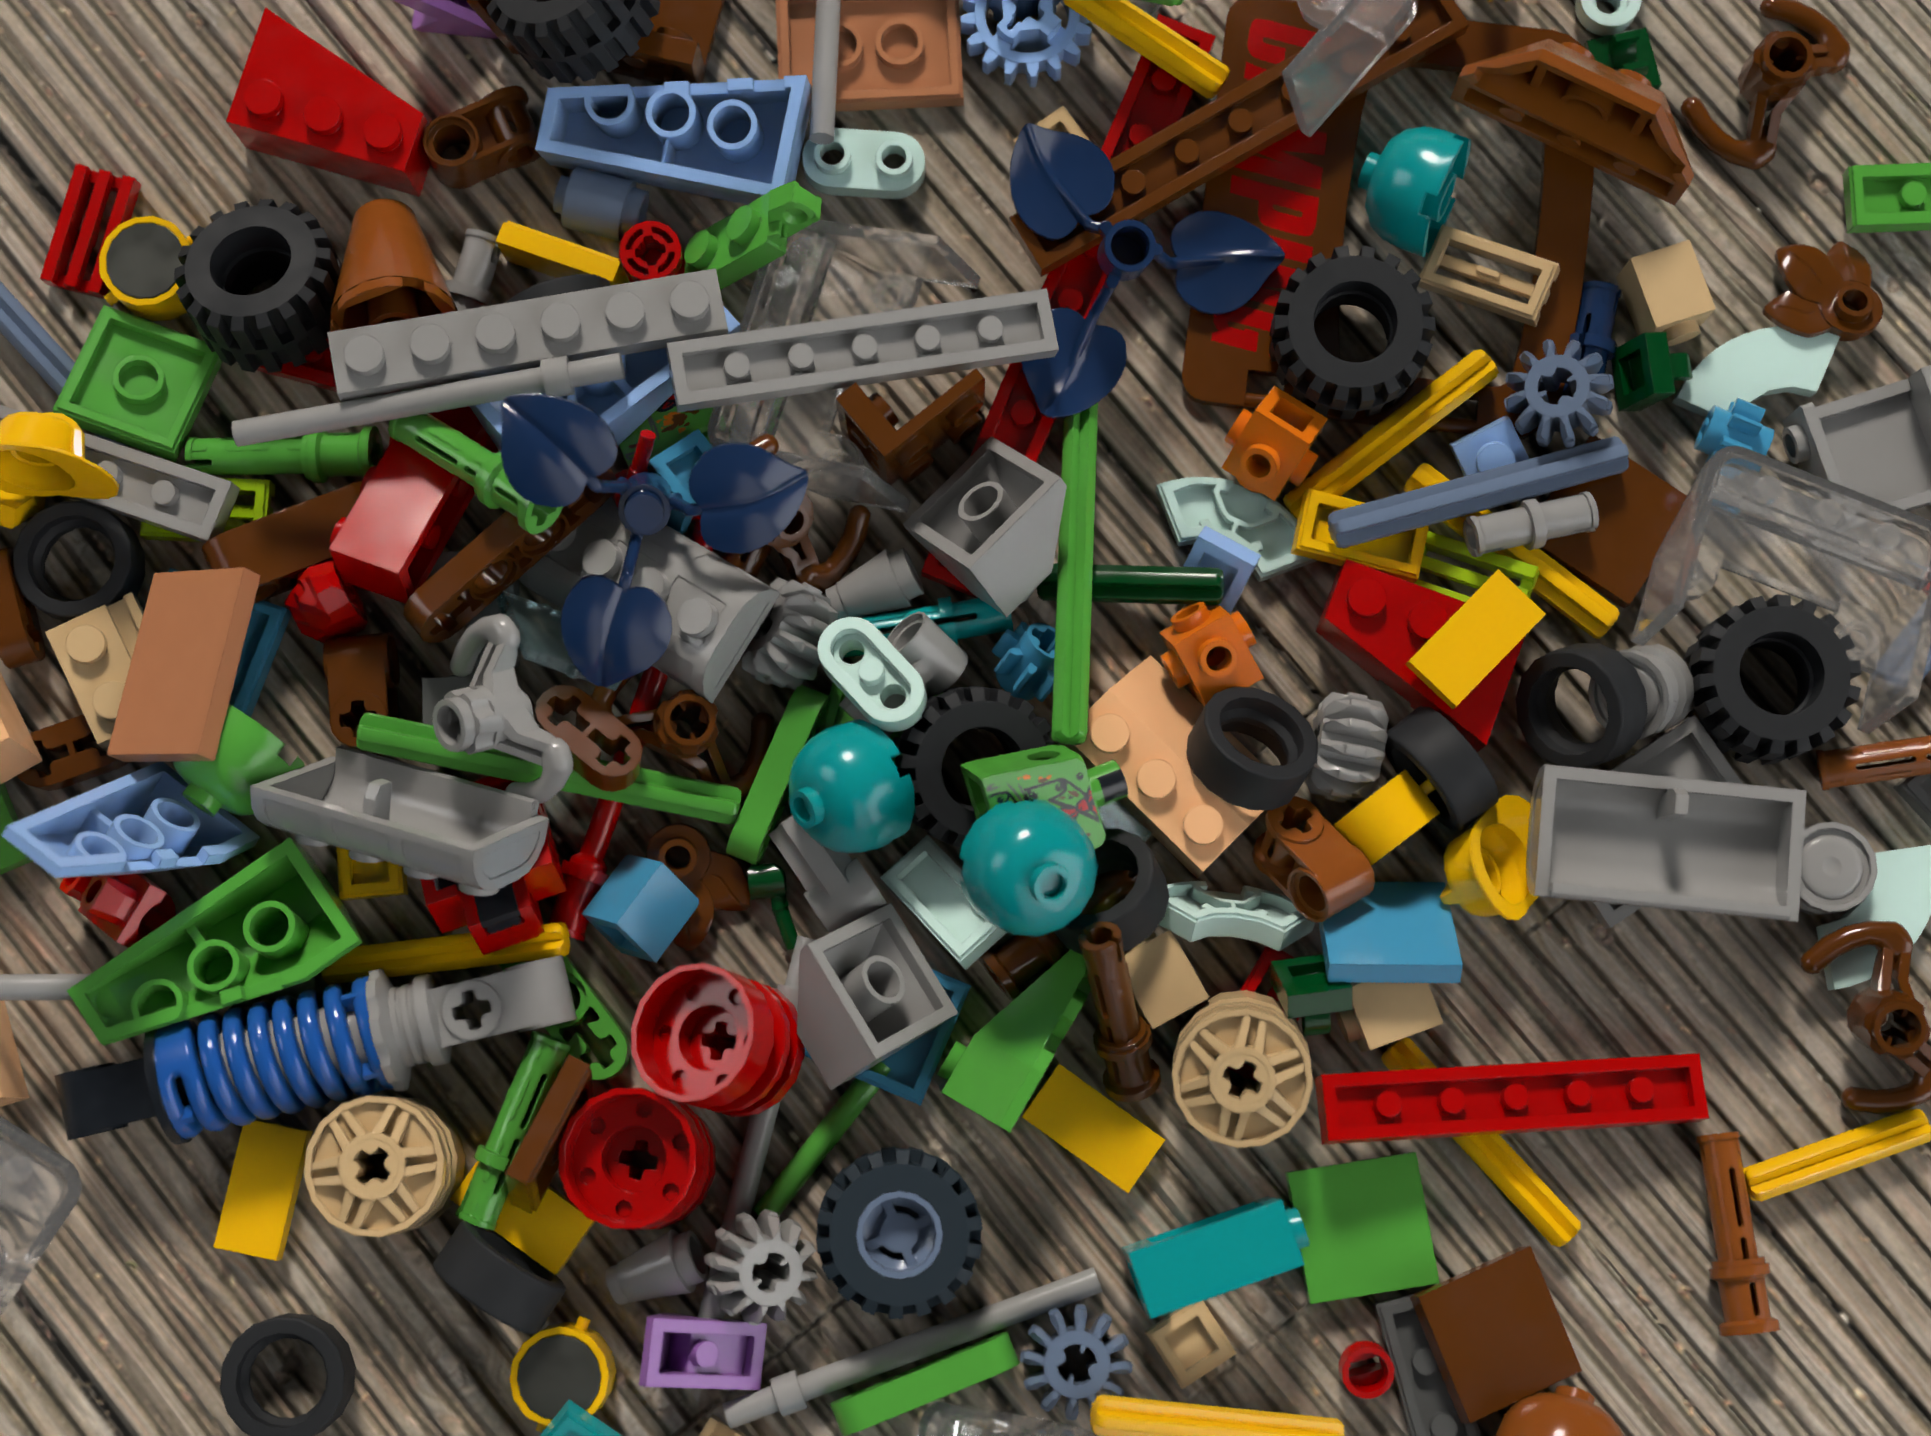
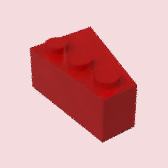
[226,7,431,197]
[1315,559,1526,752]

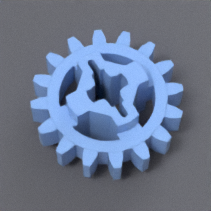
[960,0,1092,88]

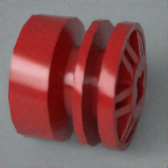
[631,962,805,1117]
[559,1088,716,1230]

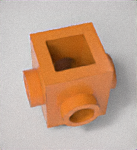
[1221,385,1328,501]
[1159,602,1264,707]

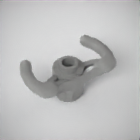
[433,613,574,804]

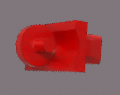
[59,874,176,948]

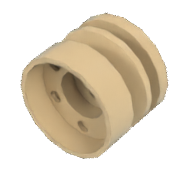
[1172,990,1313,1148]
[304,1096,466,1237]

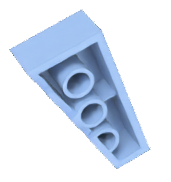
[535,75,812,205]

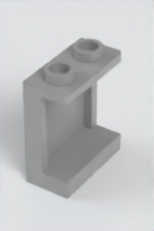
[1782,365,1931,537]

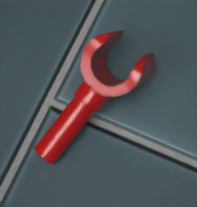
[611,430,656,508]

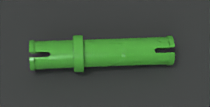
[455,1030,571,1231]

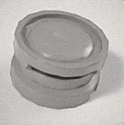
[1588,644,1694,740]
[1799,822,1878,916]

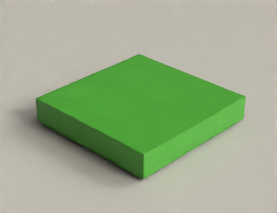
[52,305,223,462]
[1285,1152,1440,1304]

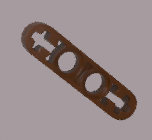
[403,468,617,643]

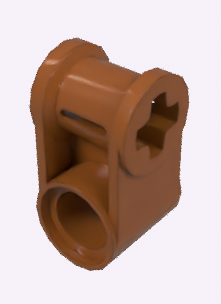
[1252,796,1375,923]

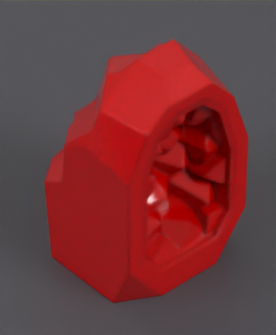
[284,560,368,643]

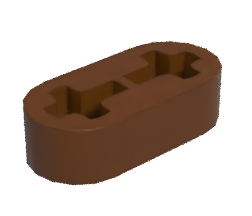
[0,547,45,669]
[534,685,643,792]
[17,714,130,791]

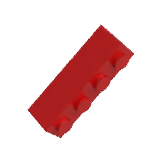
[329,406,499,604]

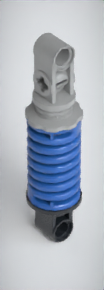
[54,955,577,1145]

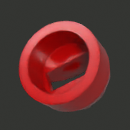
[1338,1341,1395,1399]

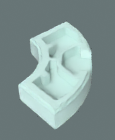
[1672,326,1840,418]
[1155,477,1317,582]
[1816,845,1931,991]
[1159,881,1315,951]

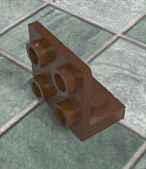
[603,0,725,85]
[835,369,985,488]

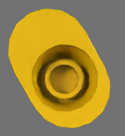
[0,412,120,499]
[1439,795,1538,921]

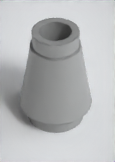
[825,548,924,619]
[605,1230,709,1305]

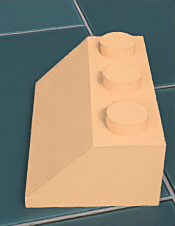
[1062,655,1265,878]

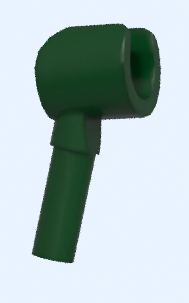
[748,863,797,951]

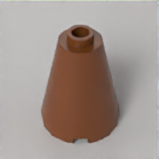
[329,199,458,332]

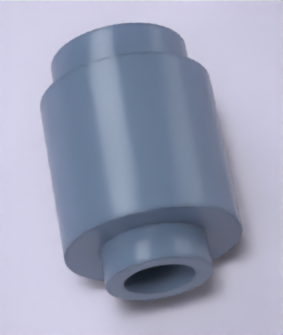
[553,166,649,242]

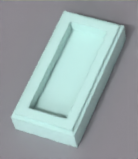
[880,835,1007,970]

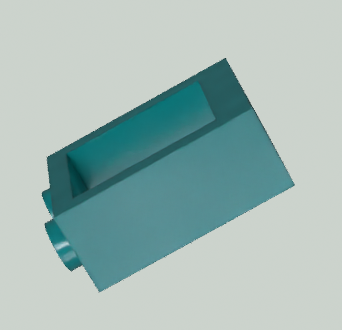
[1121,1196,1310,1319]

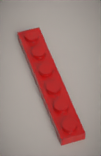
[1314,1053,1709,1145]

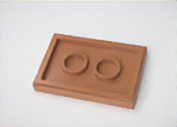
[776,0,964,112]
[107,567,261,762]

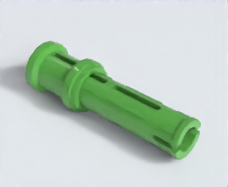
[388,413,563,534]
[184,426,384,483]

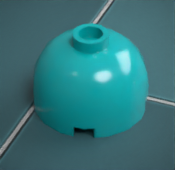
[1358,126,1471,257]
[789,719,915,854]
[959,799,1098,937]

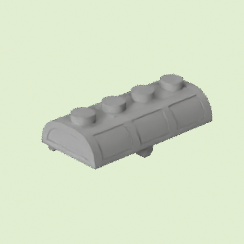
[519,497,781,703]
[250,745,549,896]
[1526,764,1807,922]

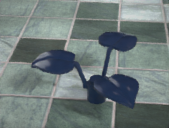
[1009,123,1285,418]
[501,393,808,687]

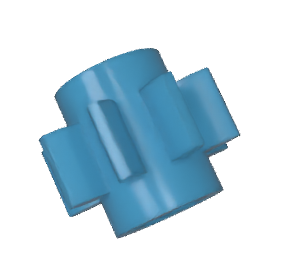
[1694,398,1775,481]
[992,622,1055,702]

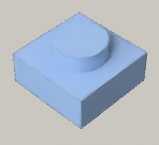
[1449,415,1529,476]
[1183,526,1261,614]

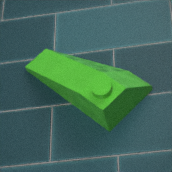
[67,837,363,1046]
[937,950,1091,1133]

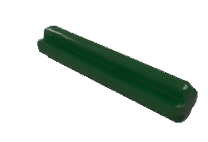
[1036,564,1225,606]

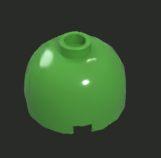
[173,704,305,817]

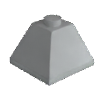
[903,436,1067,617]
[797,903,958,1090]

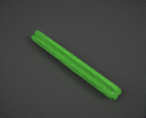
[1051,403,1098,745]
[356,712,742,825]

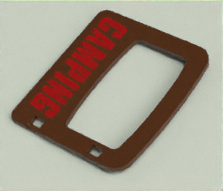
[1181,0,1594,440]

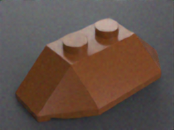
[1450,39,1694,206]

